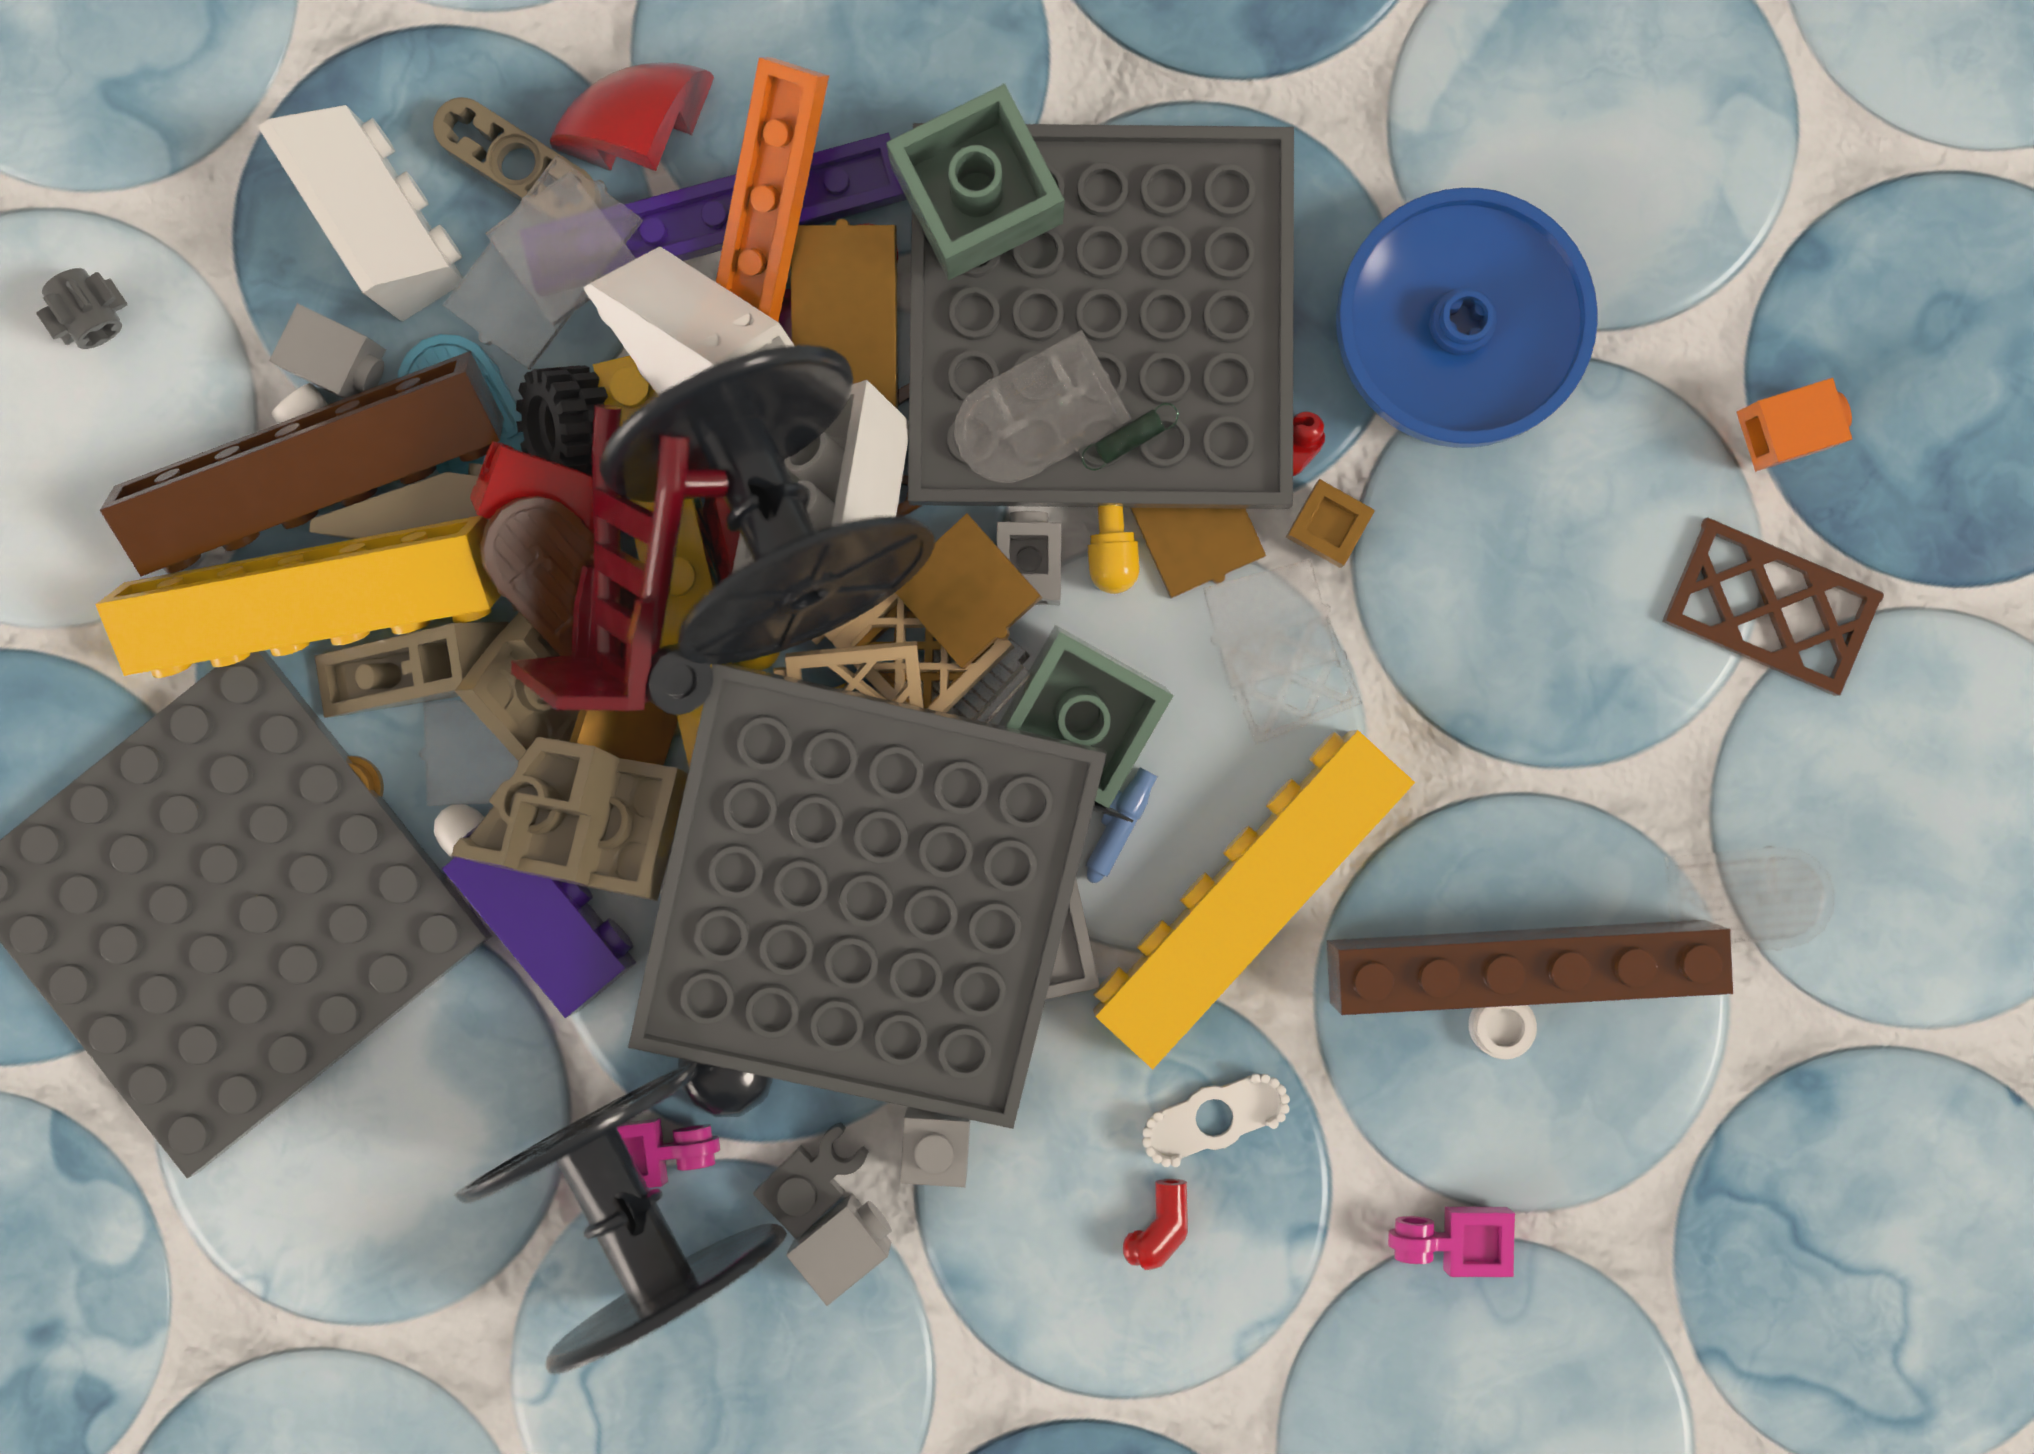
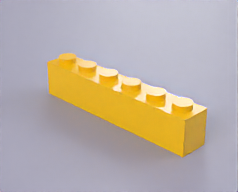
[95,516,501,678]
[1093,730,1415,1070]

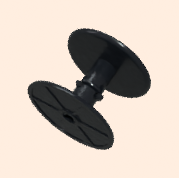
[599,345,935,665]
[455,1062,787,1374]

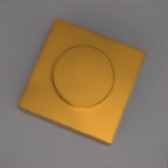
[1286,479,1375,568]

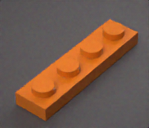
[716,57,829,322]

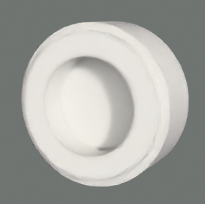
[1468,1005,1537,1059]

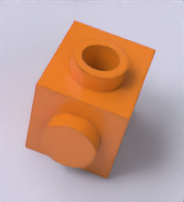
[1736,378,1852,472]

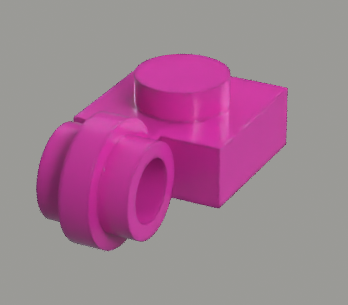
[617,1118,720,1188]
[1388,1207,1515,1277]

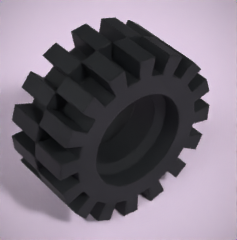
[516,365,608,475]

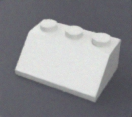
[257,105,466,322]
[732,380,909,573]

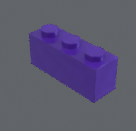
[442,857,637,1018]

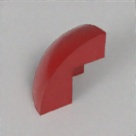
[550,62,714,171]

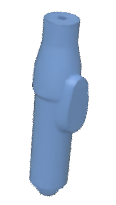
[1085,767,1158,883]

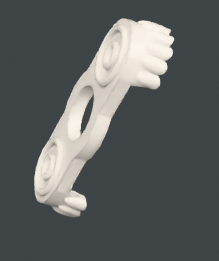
[1142,1073,1290,1167]

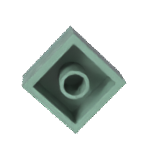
[886,83,1065,281]
[999,625,1174,809]

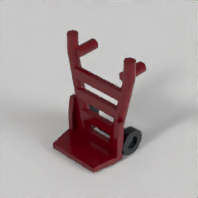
[511,405,728,715]

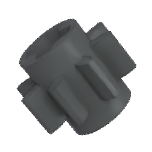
[36,268,127,349]

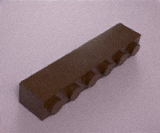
[100,351,504,577]
[1327,920,1733,1015]

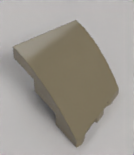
[455,612,580,761]
[451,737,688,901]

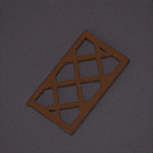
[1662,517,1884,696]

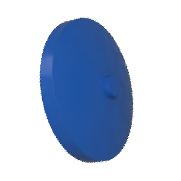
[1336,188,1598,448]

